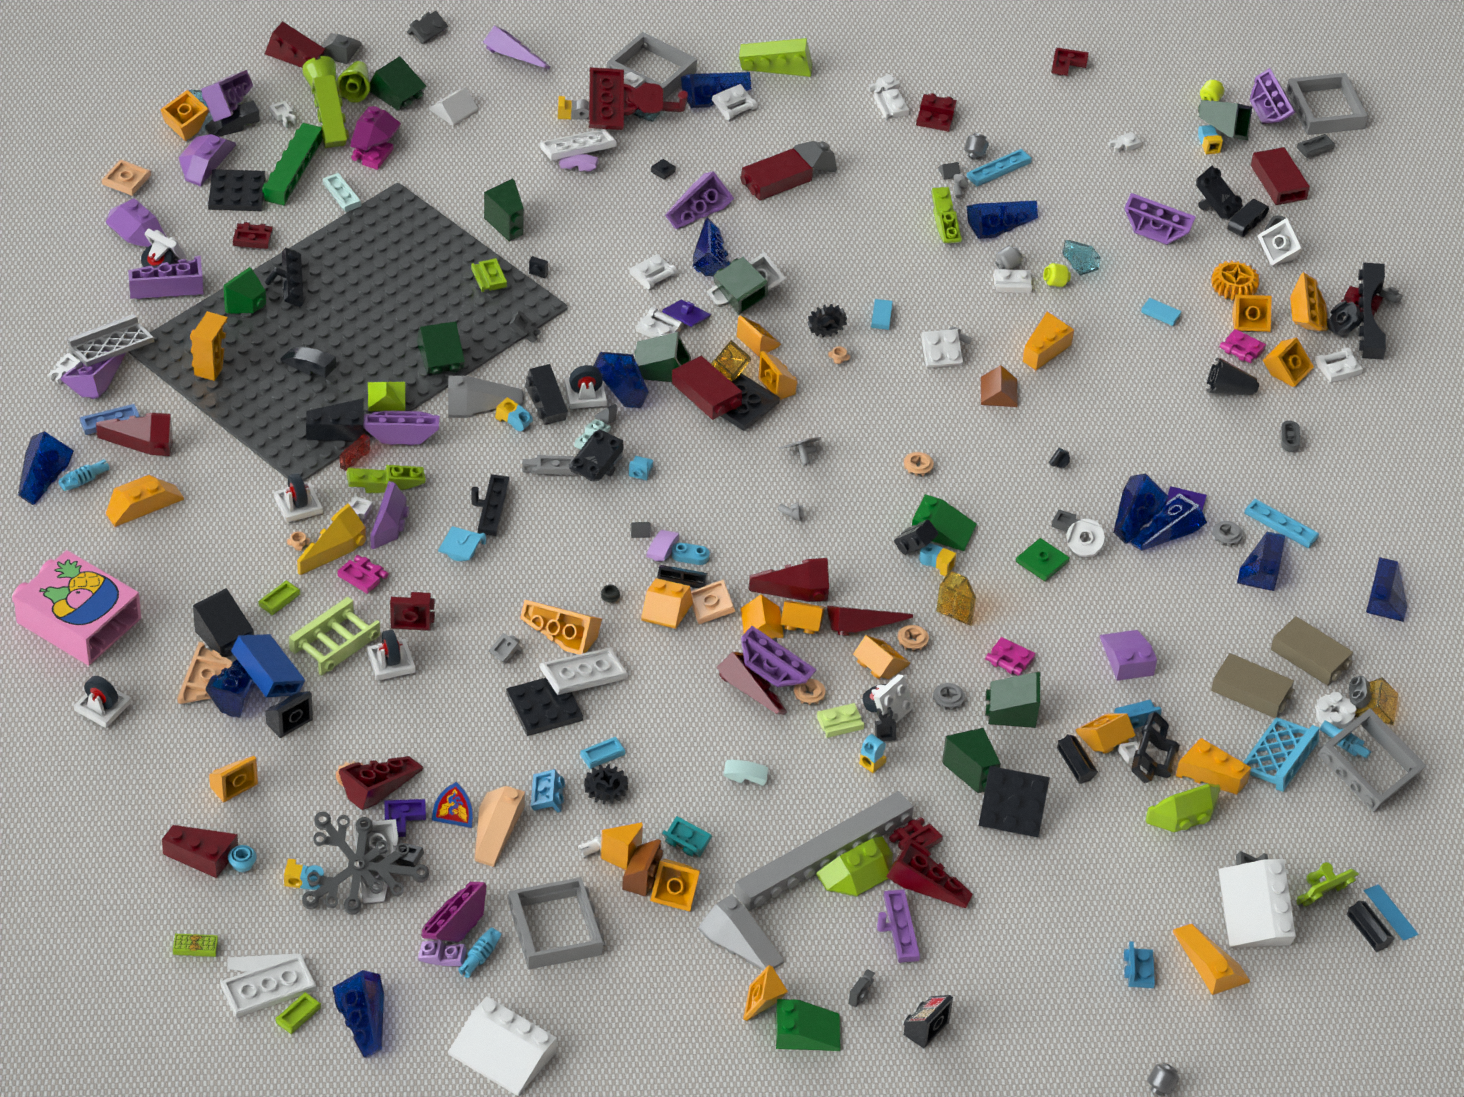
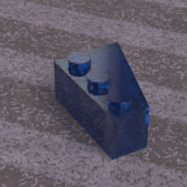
[593,352,649,408]

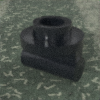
[1048,448,1070,468]

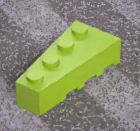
[739,38,813,77]
[311,75,349,148]

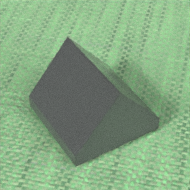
[938,162,960,180]
[594,404,617,424]
[630,522,651,538]

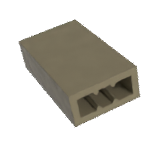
[1271,616,1353,686]
[1211,653,1295,718]

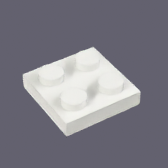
[921,329,963,368]

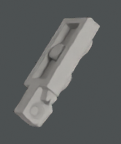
[522,455,575,475]

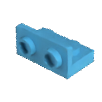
[1114,699,1162,729]
[530,769,565,813]
[1124,941,1155,988]

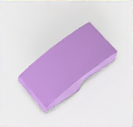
[559,154,599,172]
[646,530,679,561]
[418,940,467,966]

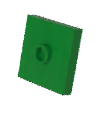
[1016,538,1070,581]

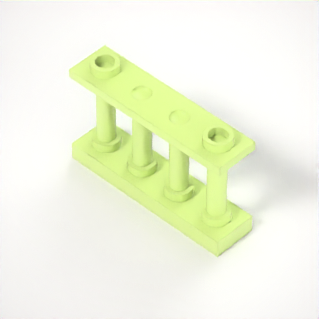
[289,597,380,676]

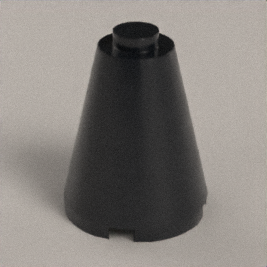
[1206,357,1259,395]

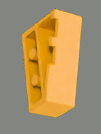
[190,311,228,381]
[1023,311,1074,370]
[1176,738,1251,795]

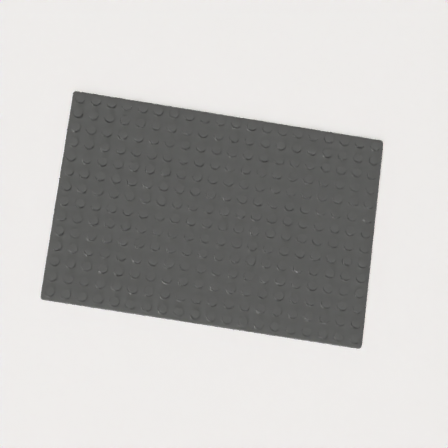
[128,183,567,481]

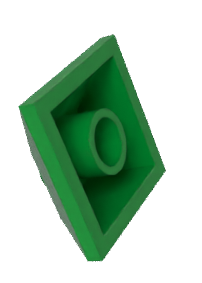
[223,267,266,313]

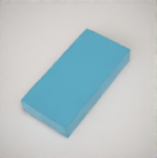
[1141,298,1182,326]
[871,299,893,330]
[580,737,625,769]

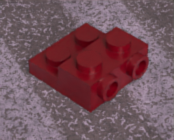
[916,93,957,132]
[390,592,435,631]

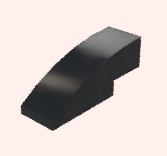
[205,100,260,137]
[280,347,336,378]

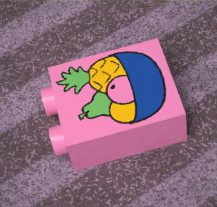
[12,550,141,666]

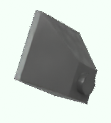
[321,33,362,64]
[793,141,837,172]

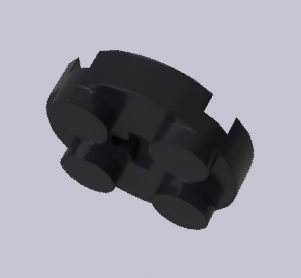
[1327,301,1362,337]

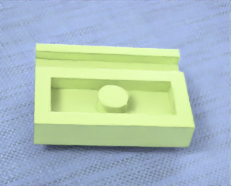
[817,703,864,738]

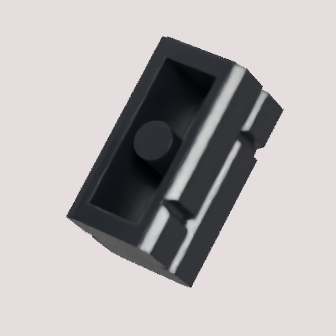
[894,519,939,555]

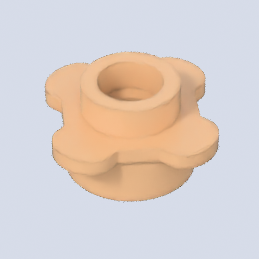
[828,346,850,364]
[287,531,310,551]

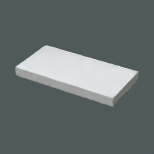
[540,129,617,161]
[540,648,628,695]
[220,953,317,1018]

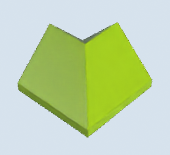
[368,382,405,411]

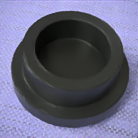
[601,584,620,603]

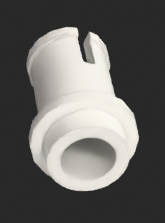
[578,836,601,858]

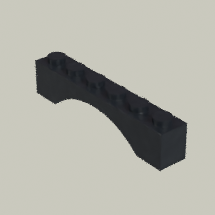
[1358,262,1386,360]

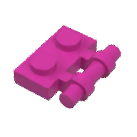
[351,142,394,170]
[1219,329,1266,363]
[337,555,389,594]
[985,637,1035,676]

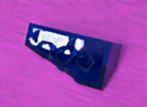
[17,431,74,505]
[1113,473,1169,544]
[1366,557,1407,622]
[206,660,255,718]

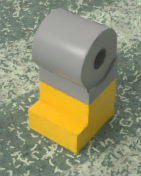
[558,96,589,120]

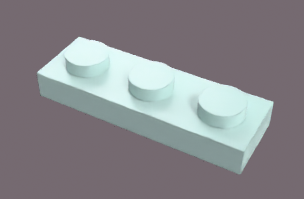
[323,173,361,212]

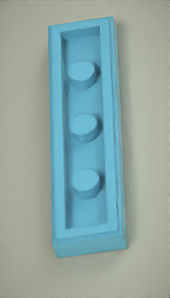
[967,149,1032,187]
[1244,499,1319,548]

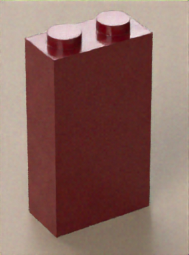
[1251,147,1310,205]
[740,148,813,201]
[672,355,742,420]

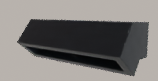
[657,565,708,589]
[1057,734,1098,784]
[1347,900,1395,952]

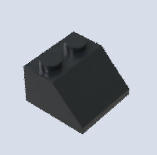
[265,691,313,738]

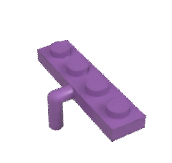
[877,889,920,963]

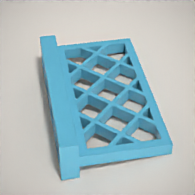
[1243,717,1319,792]

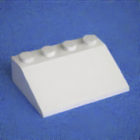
[1218,859,1296,948]
[448,996,557,1096]

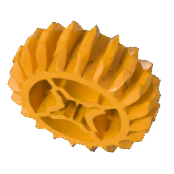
[1211,260,1259,300]

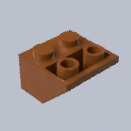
[622,839,664,897]

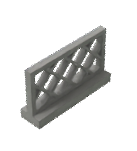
[67,314,154,367]

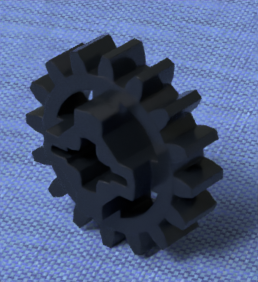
[807,304,847,337]
[584,764,628,805]

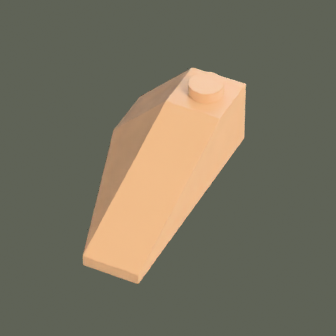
[475,786,525,867]

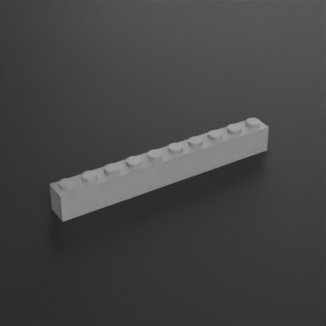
[734,791,914,911]

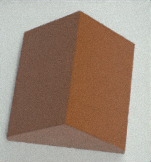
[980,365,1018,407]

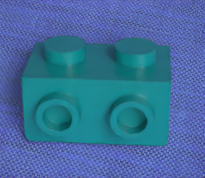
[662,816,712,857]

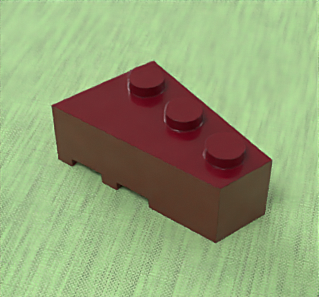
[264,21,325,68]
[162,825,238,878]

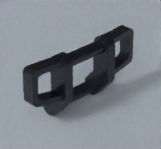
[1131,712,1180,783]

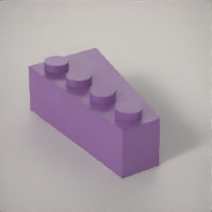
[201,70,253,122]
[128,256,204,299]

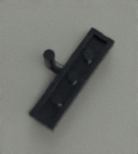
[265,247,304,307]
[471,474,510,536]

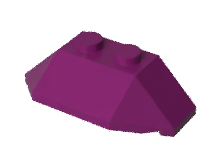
[350,106,401,150]
[421,881,487,942]

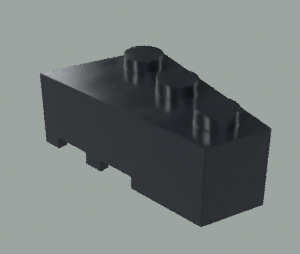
[525,364,568,425]
[306,398,364,441]

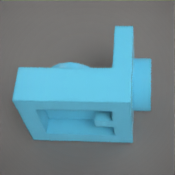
[629,456,653,480]

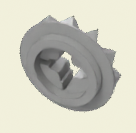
[1212,521,1243,546]
[933,683,965,710]

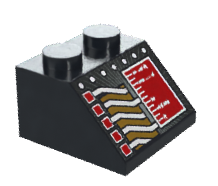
[903,995,953,1049]

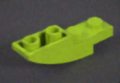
[931,187,961,243]
[346,465,426,493]

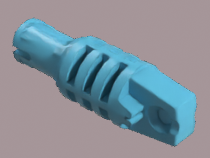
[58,459,109,491]
[1319,720,1372,758]
[458,927,501,978]

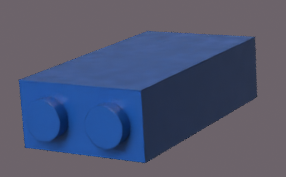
[231,634,305,697]

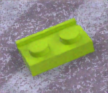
[471,258,507,292]

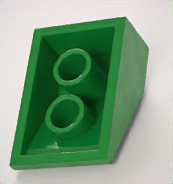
[912,494,977,551]
[775,999,840,1051]

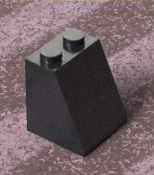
[193,588,254,657]

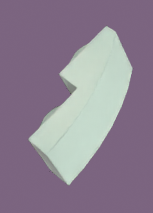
[574,419,611,449]
[723,760,768,786]

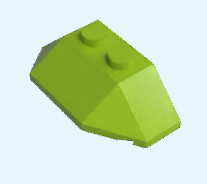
[1145,784,1221,833]
[816,836,893,897]

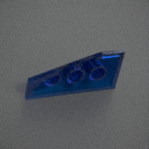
[681,72,752,108]
[966,200,1038,239]
[693,218,731,277]
[1130,493,1207,551]
[1237,531,1286,591]
[332,970,384,1058]

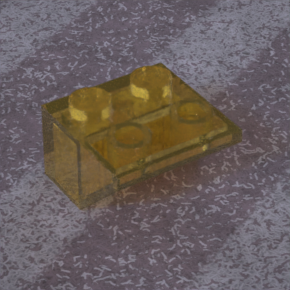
[936,571,976,626]

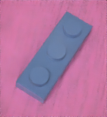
[80,404,140,435]

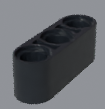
[1227,198,1269,237]

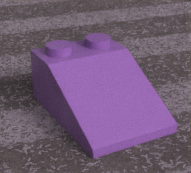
[1100,630,1157,681]

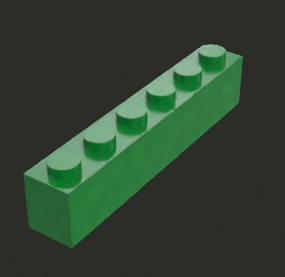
[262,123,323,206]

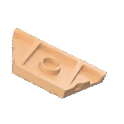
[177,642,233,704]

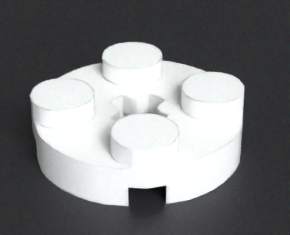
[1066,519,1105,557]
[1316,692,1356,729]

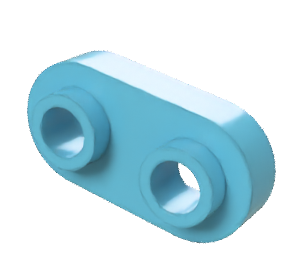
[671,543,710,565]

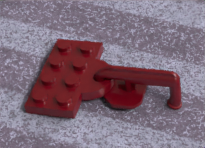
[589,67,688,130]

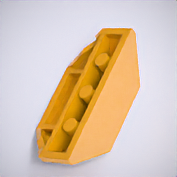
[1290,272,1328,331]
[106,475,184,527]

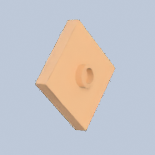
[102,159,151,196]
[691,579,735,624]

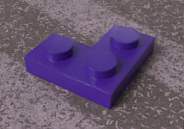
[384,799,426,837]

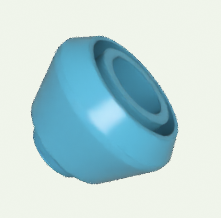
[228,845,257,872]

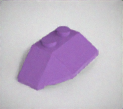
[1250,68,1296,124]
[179,134,236,186]
[1124,193,1196,245]
[106,198,166,247]
[363,411,440,445]
[370,481,409,549]
[741,626,816,688]

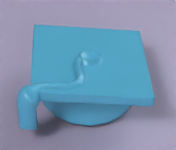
[438,526,486,561]

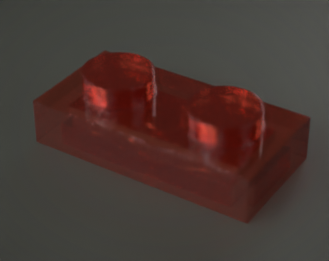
[339,434,371,471]

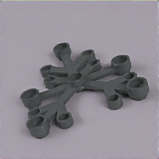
[302,812,429,915]

